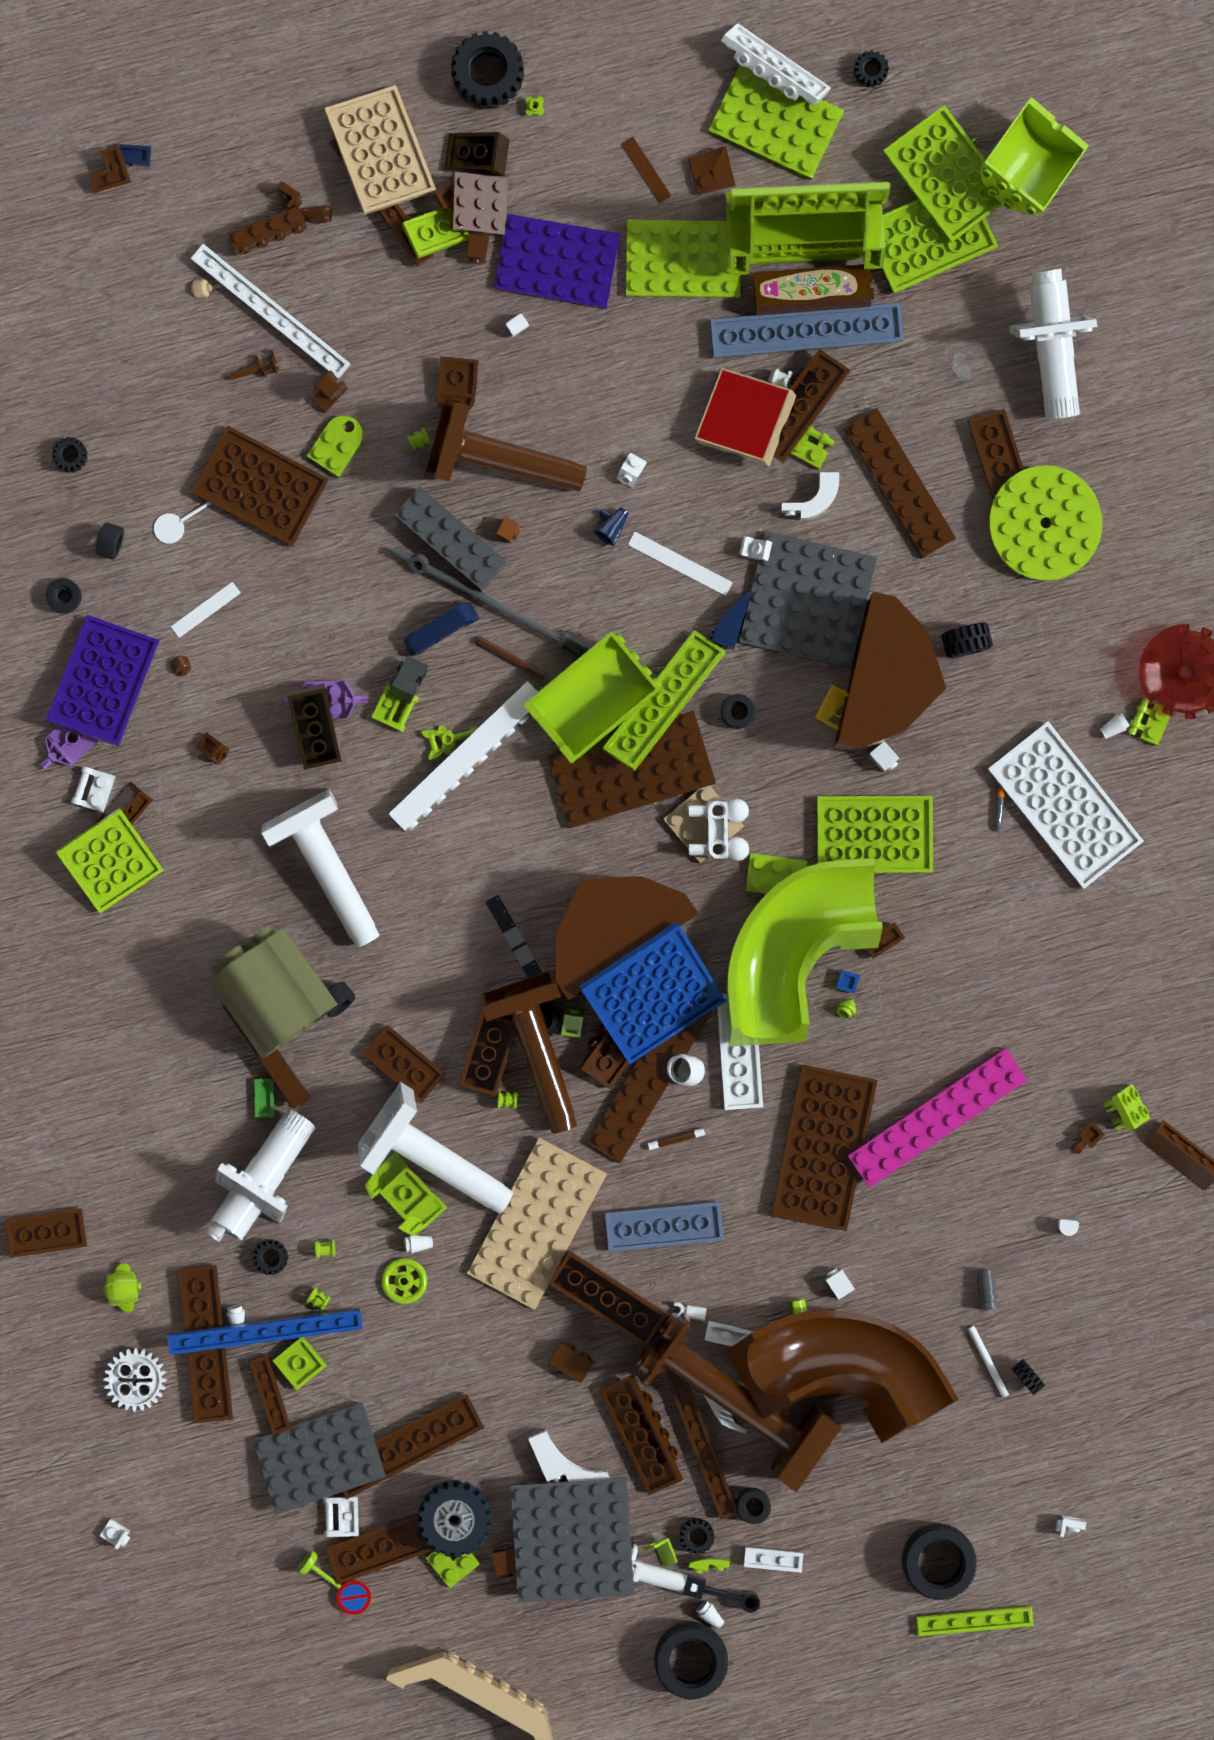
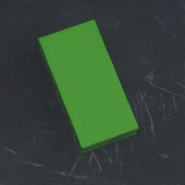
[254,1079,275,1118]

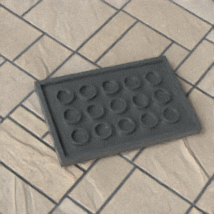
[253,1403,386,1514]

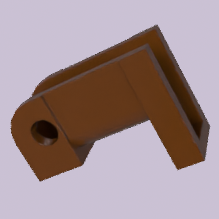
[312,370,348,413]

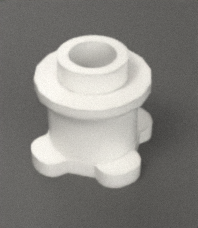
[769,368,792,388]

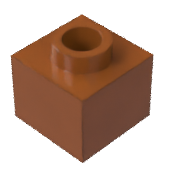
[496,517,521,543]

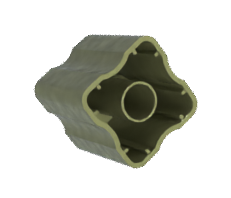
[209,925,338,1059]

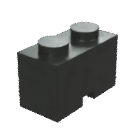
[389,656,428,704]

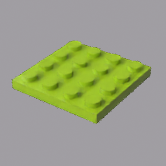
[56,808,164,913]

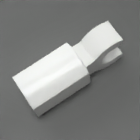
[672,1302,707,1321]

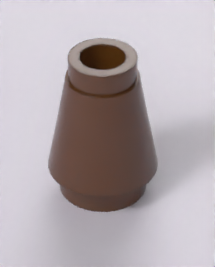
[303,204,332,224]

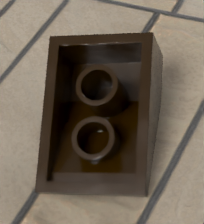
[444,132,510,176]

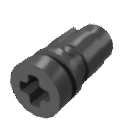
[977,1270,999,1310]

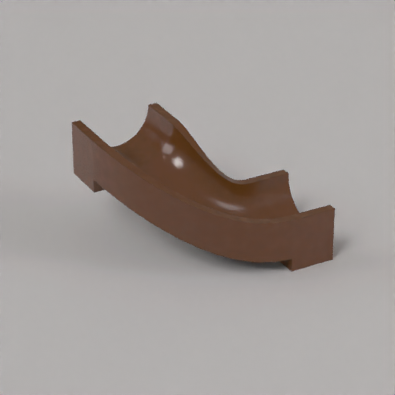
[725,1310,959,1443]

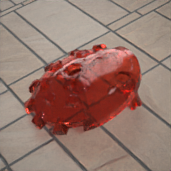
[1139,624,1214,719]

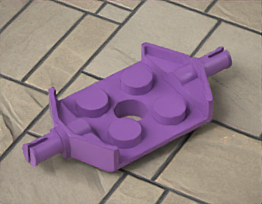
[283,680,368,720]
[40,726,99,770]

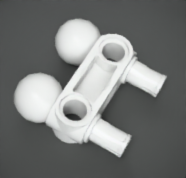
[689,798,749,861]

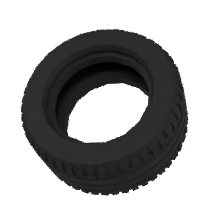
[901,1523,977,1600]
[654,1622,728,1700]

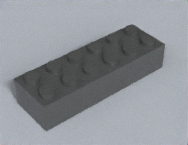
[395,486,507,592]

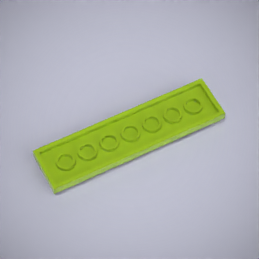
[603,630,725,771]

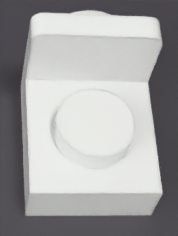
[739,536,772,561]
[1056,1515,1087,1538]
[100,1519,130,1550]

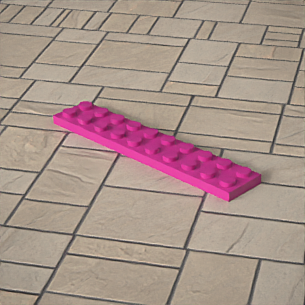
[847,1048,1027,1188]

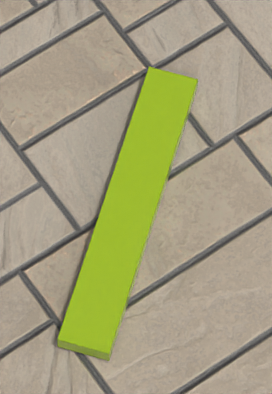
[916,1606,1033,1636]

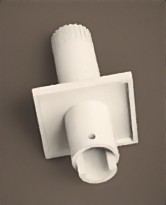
[1009,268,1097,419]
[207,1109,316,1242]

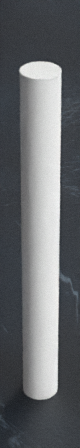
[968,1326,1009,1398]

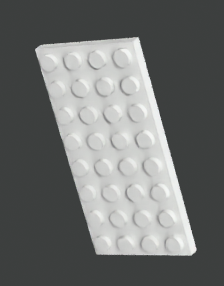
[988,722,1144,889]

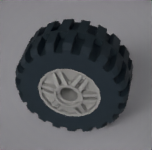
[417,1480,492,1557]

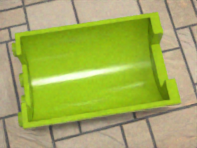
[524,631,662,764]

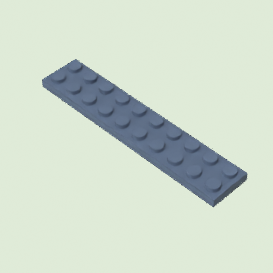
[710,303,904,358]

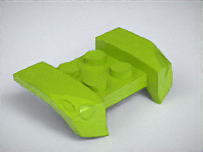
[365,1151,448,1236]

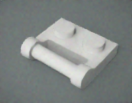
[71,766,116,813]
[323,1496,359,1537]

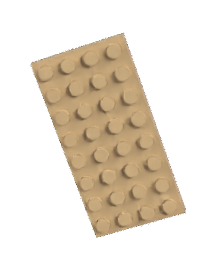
[467,1137,607,1310]

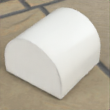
[505,313,529,337]
[1057,1219,1079,1236]

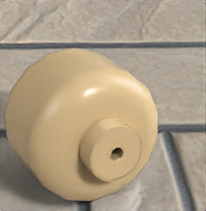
[191,279,212,298]

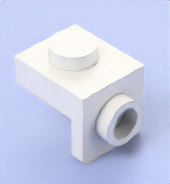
[616,453,647,488]

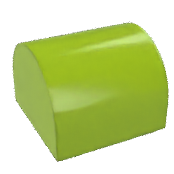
[789,1299,807,1315]

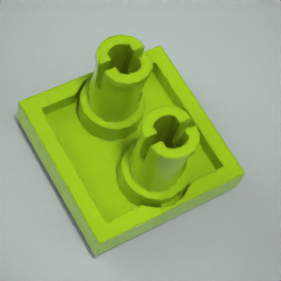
[1104,1084,1150,1132]

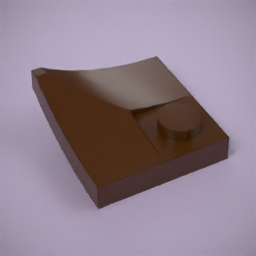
[689,146,735,196]

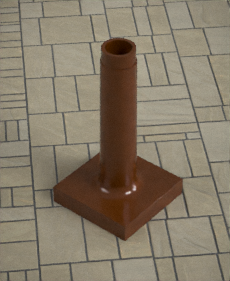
[425,401,587,492]
[480,970,577,1134]

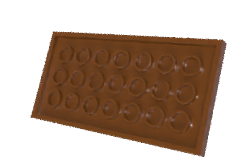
[547,710,716,828]
[771,1064,878,1231]

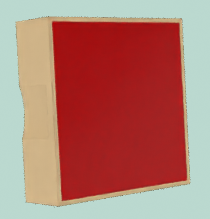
[695,368,796,467]

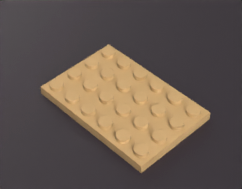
[324,85,436,215]

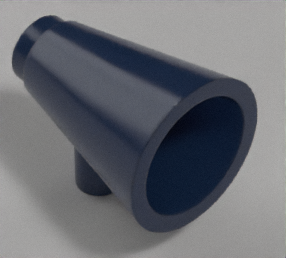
[594,507,629,546]

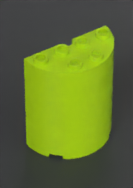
[980,97,1089,216]

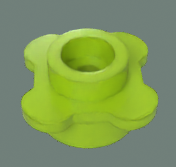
[525,97,544,116]

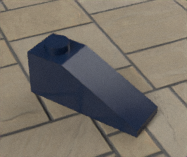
[710,592,751,650]

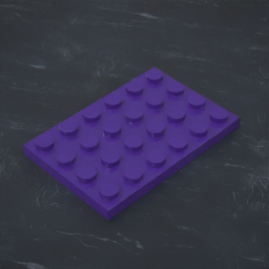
[494,214,620,309]
[46,615,159,747]

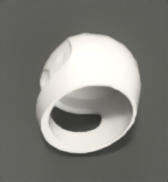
[667,1054,705,1086]

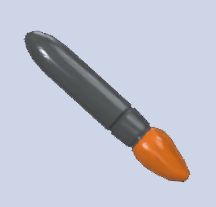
[994,785,1005,832]

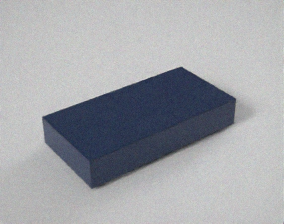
[113,144,152,167]

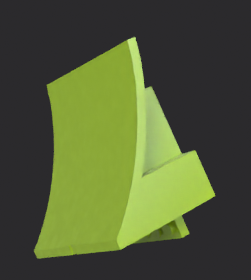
[725,182,890,275]

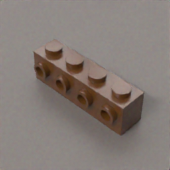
[227,206,307,255]

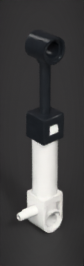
[631,1544,760,1613]

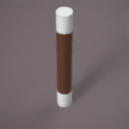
[648,1128,705,1150]

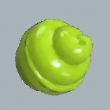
[837,999,856,1019]

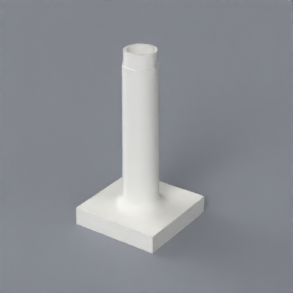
[262,789,380,948]
[358,1082,513,1214]

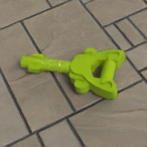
[422,726,479,760]

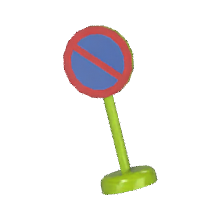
[297,1550,371,1615]

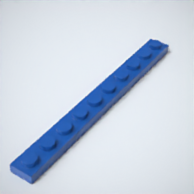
[167,1308,362,1355]

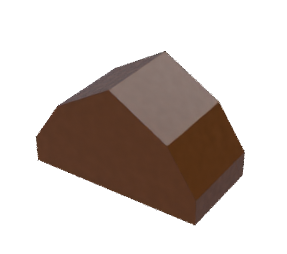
[834,591,946,754]
[556,876,698,1000]

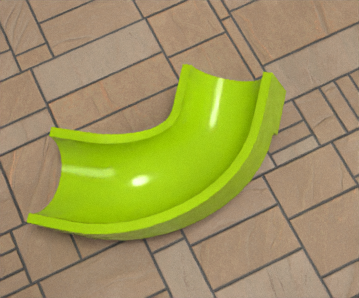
[725,858,883,1046]

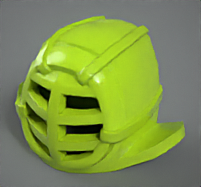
[103,1263,142,1313]

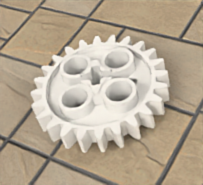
[104,1348,167,1412]

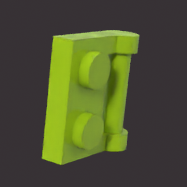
[372,683,419,732]

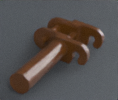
[230,349,279,380]

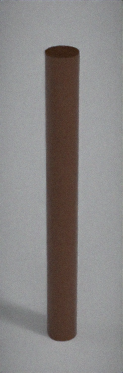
[476,636,547,679]

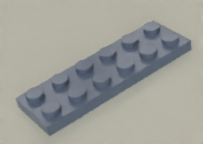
[605,1202,724,1252]

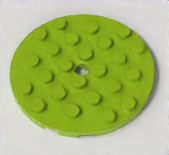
[988,465,1102,581]

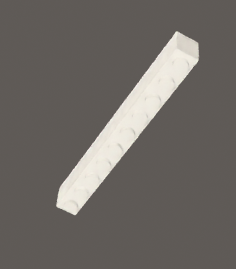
[389,681,538,831]

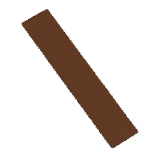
[621,137,671,203]

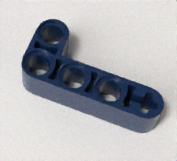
[403,602,480,657]

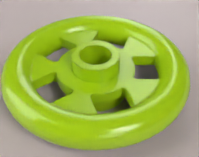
[381,1258,427,1304]

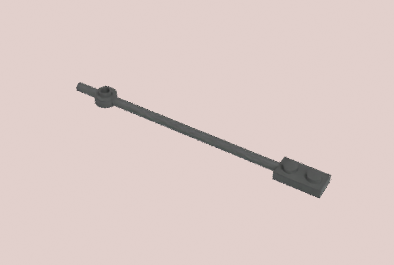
[392,547,593,660]

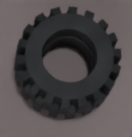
[941,622,993,659]

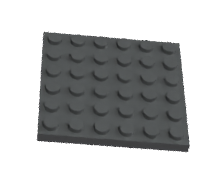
[739,531,877,669]
[511,1477,634,1603]

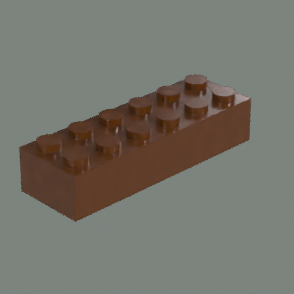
[548,1250,667,1346]

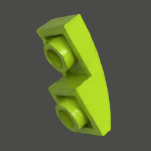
[688,1557,730,1574]

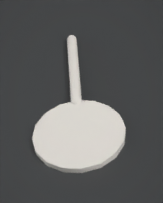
[154,502,211,544]

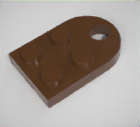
[437,356,479,412]

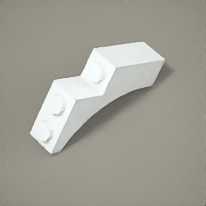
[529,1429,610,1482]

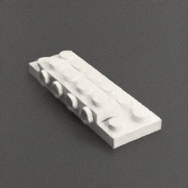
[721,23,831,105]

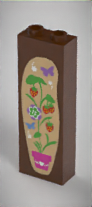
[753,264,874,316]

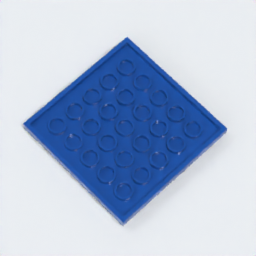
[579,922,726,1064]

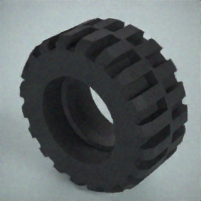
[451,31,524,109]

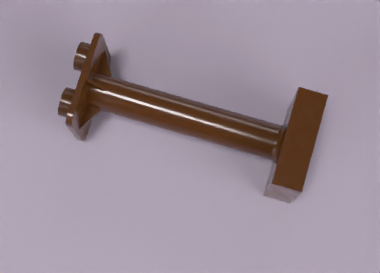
[635,1312,842,1492]

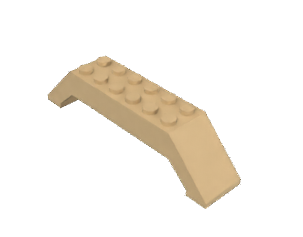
[386,1651,553,1740]

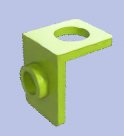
[642,1538,678,1566]

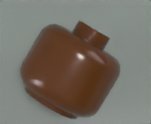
[171,656,191,676]

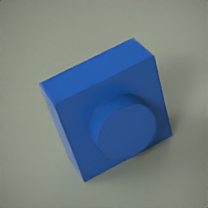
[836,970,860,994]

